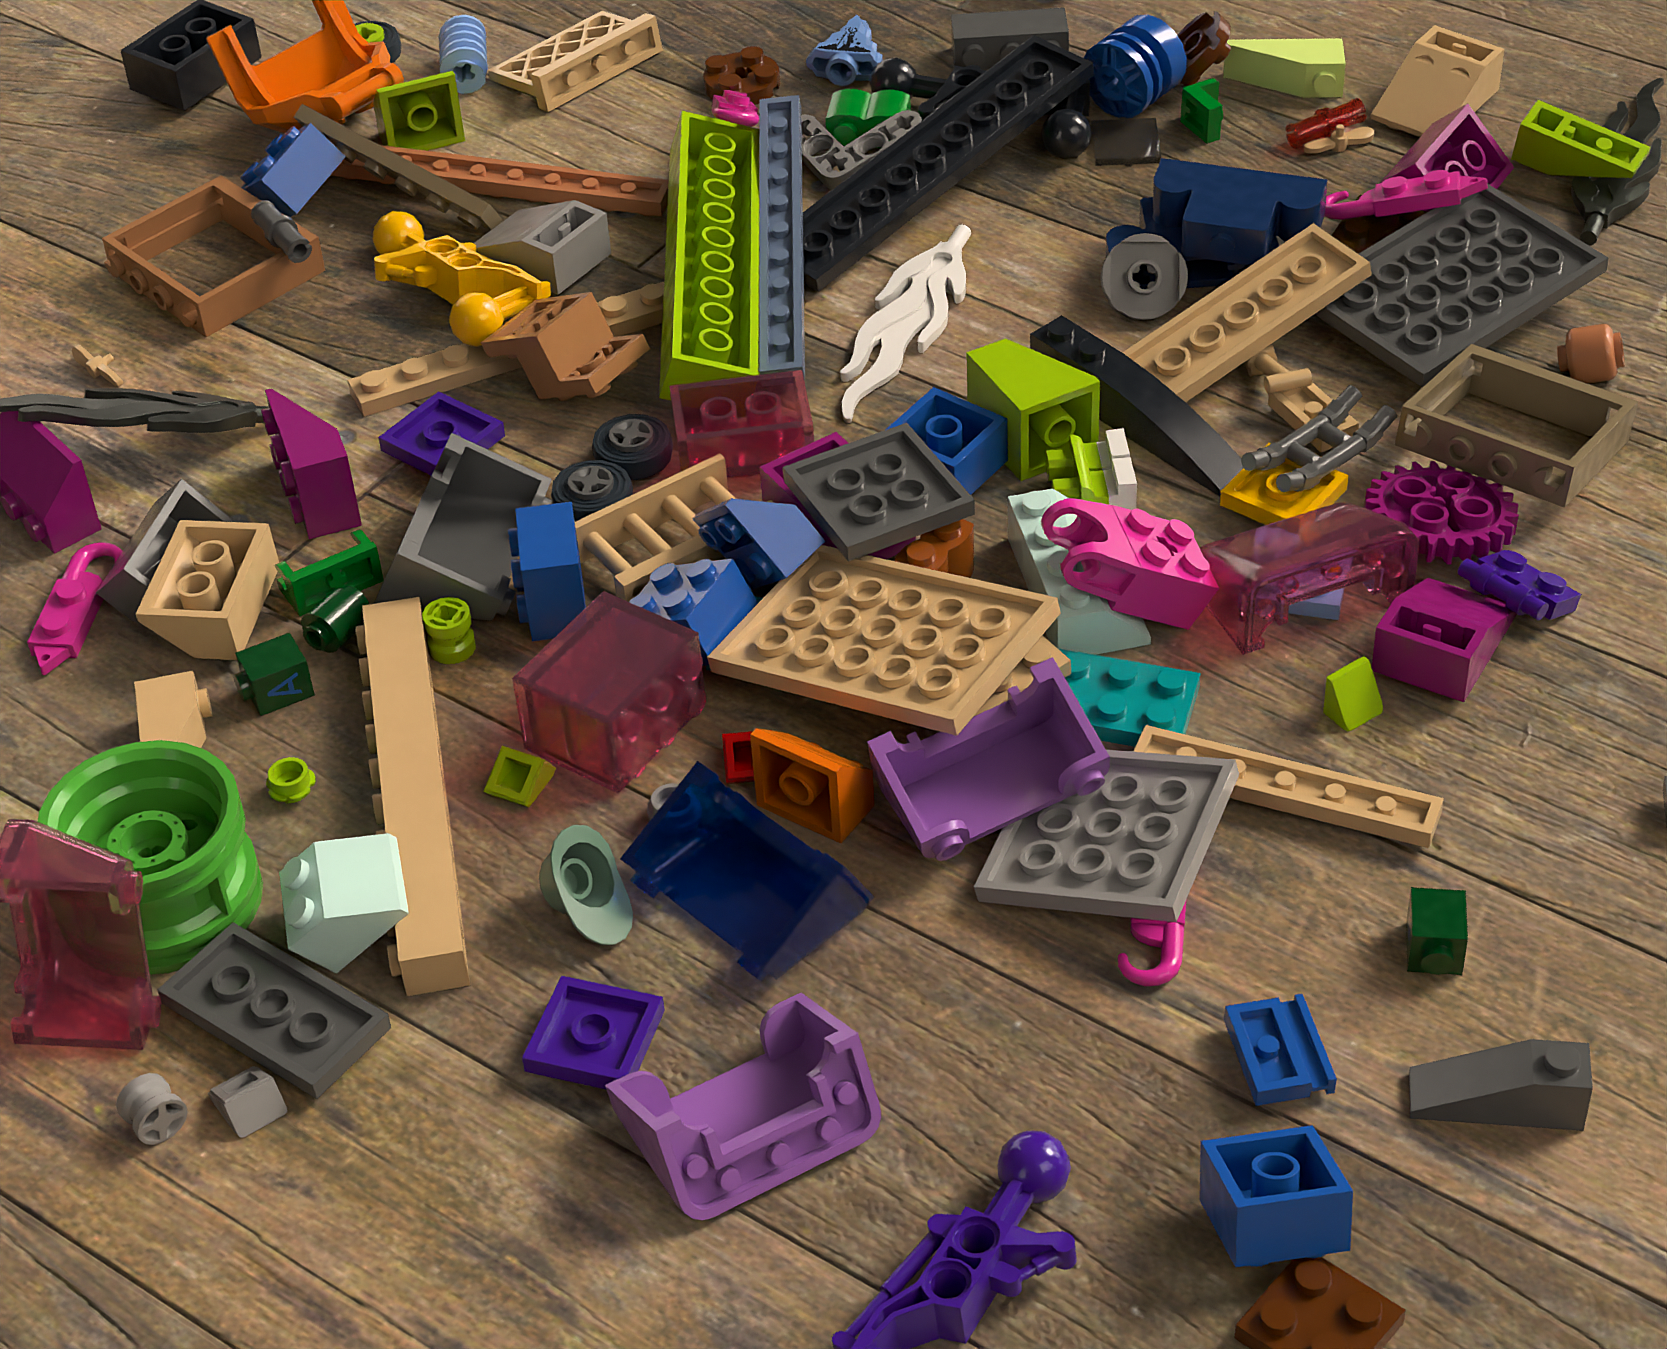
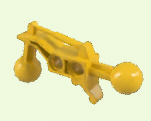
[373,211,551,346]

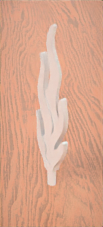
[840,225,971,424]

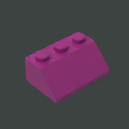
[1380,103,1515,212]
[0,411,102,554]

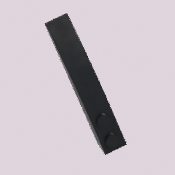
[1030,315,1243,497]

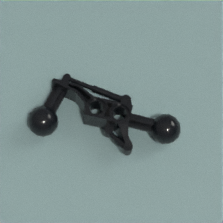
[869,57,1092,159]

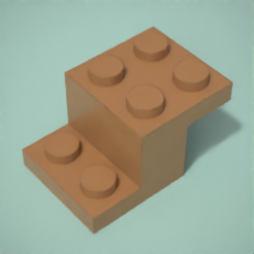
[481,292,650,401]

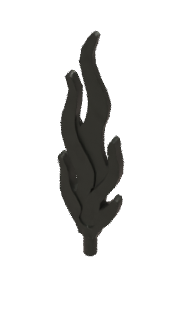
[1571,78,1664,245]
[0,388,269,433]

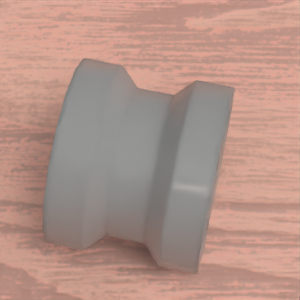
[116,1073,188,1145]

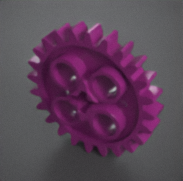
[1363,461,1519,565]

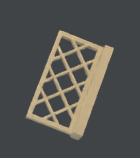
[488,11,663,112]

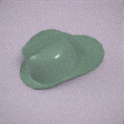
[539,825,633,945]

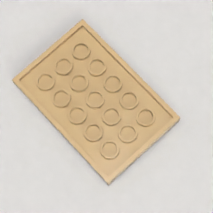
[707,545,1061,736]

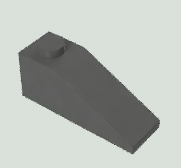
[1409,1039,1593,1131]

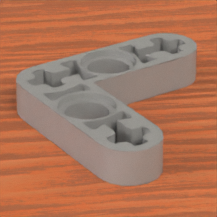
[801,110,922,190]

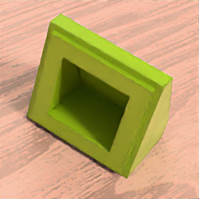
[1323,656,1383,731]
[483,746,556,808]

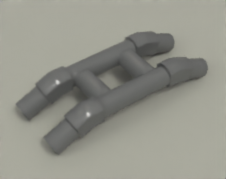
[1241,385,1397,492]

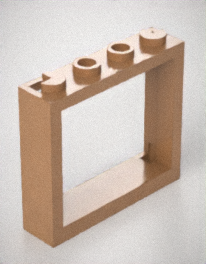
[102,175,325,337]

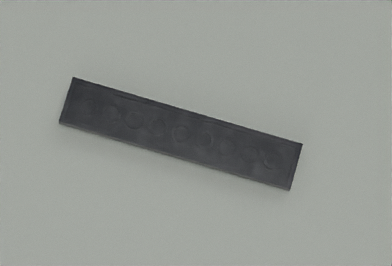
[803,35,1094,292]

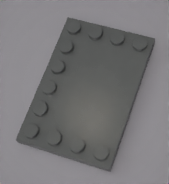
[1314,184,1609,387]

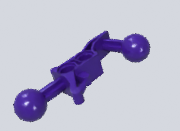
[832,1130,1077,1349]

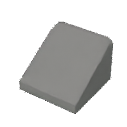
[208,1066,287,1138]

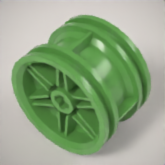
[36,740,263,975]

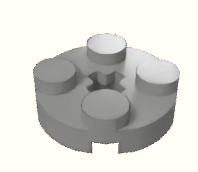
[1101,233,1188,321]

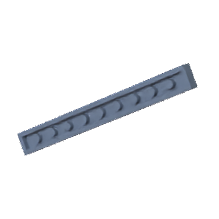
[759,95,805,384]

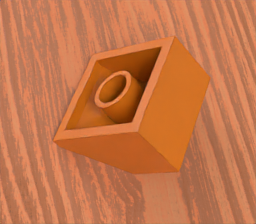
[750,728,875,843]

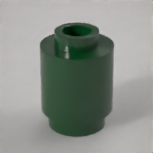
[301,585,369,653]

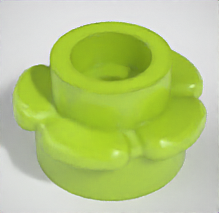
[266,757,316,803]

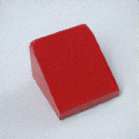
[722,729,772,784]

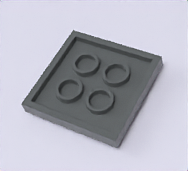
[783,423,975,562]

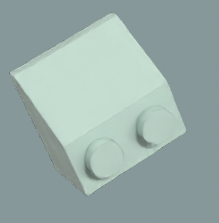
[279,833,409,974]

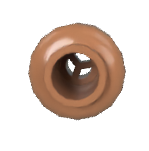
[1557,324,1625,384]

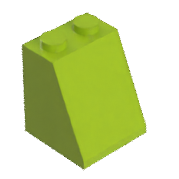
[966,338,1100,481]

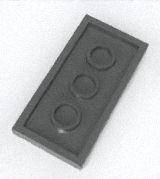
[157,922,392,1099]

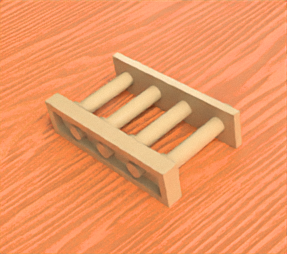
[575,453,774,615]

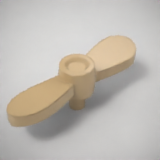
[1304,124,1374,153]
[71,344,123,387]

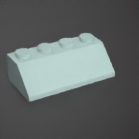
[1008,489,1151,655]

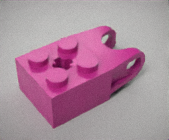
[1041,498,1219,630]

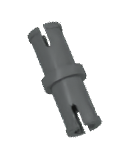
[251,201,312,263]

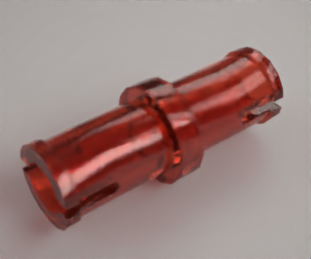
[1285,98,1367,149]

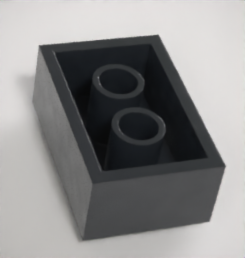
[120,0,262,111]

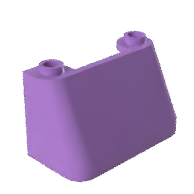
[867,657,1110,861]
[605,993,881,1220]

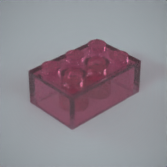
[669,370,814,478]

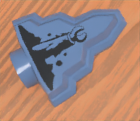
[806,15,883,86]

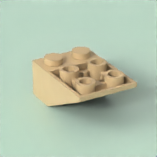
[1371,25,1505,137]

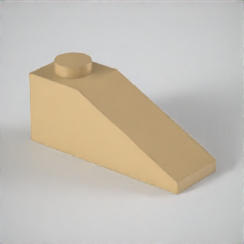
[134,671,213,748]

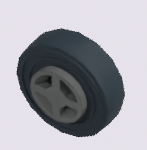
[592,414,673,480]
[551,460,633,522]

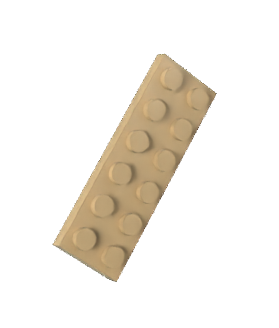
[1122,223,1372,402]

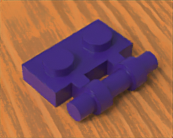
[1458,550,1582,620]

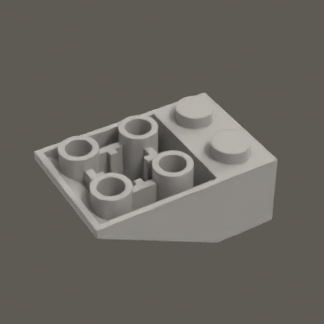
[474,200,611,295]

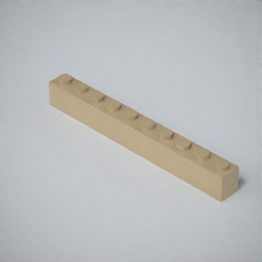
[356,597,470,996]

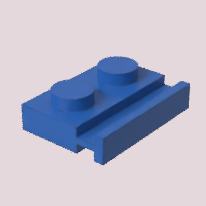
[1224,994,1337,1106]

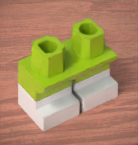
[1046,428,1137,510]

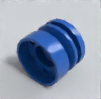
[1084,14,1187,118]

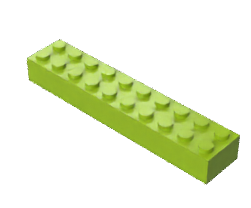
[659,111,759,416]

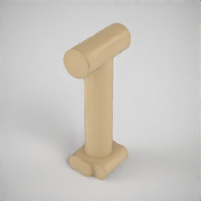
[1245,345,1312,394]

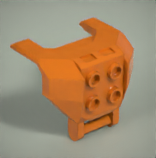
[206,0,404,133]

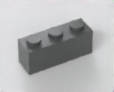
[951,7,1069,70]

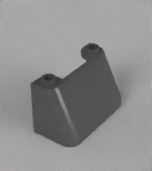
[374,433,552,621]

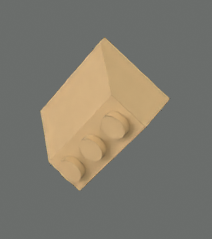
[136,520,279,660]

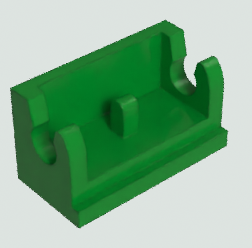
[274,529,384,617]

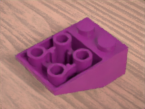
[261,388,362,539]
[1371,578,1517,702]

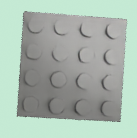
[974,750,1239,922]

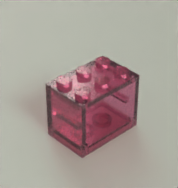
[512,591,707,794]

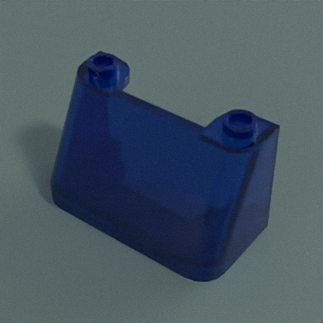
[620,761,874,982]

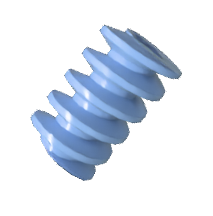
[439,15,488,94]

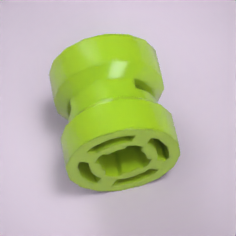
[422,597,476,664]

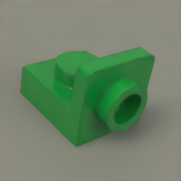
[1180,78,1223,144]

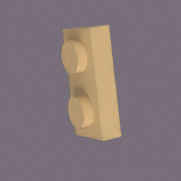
[1268,382,1359,452]

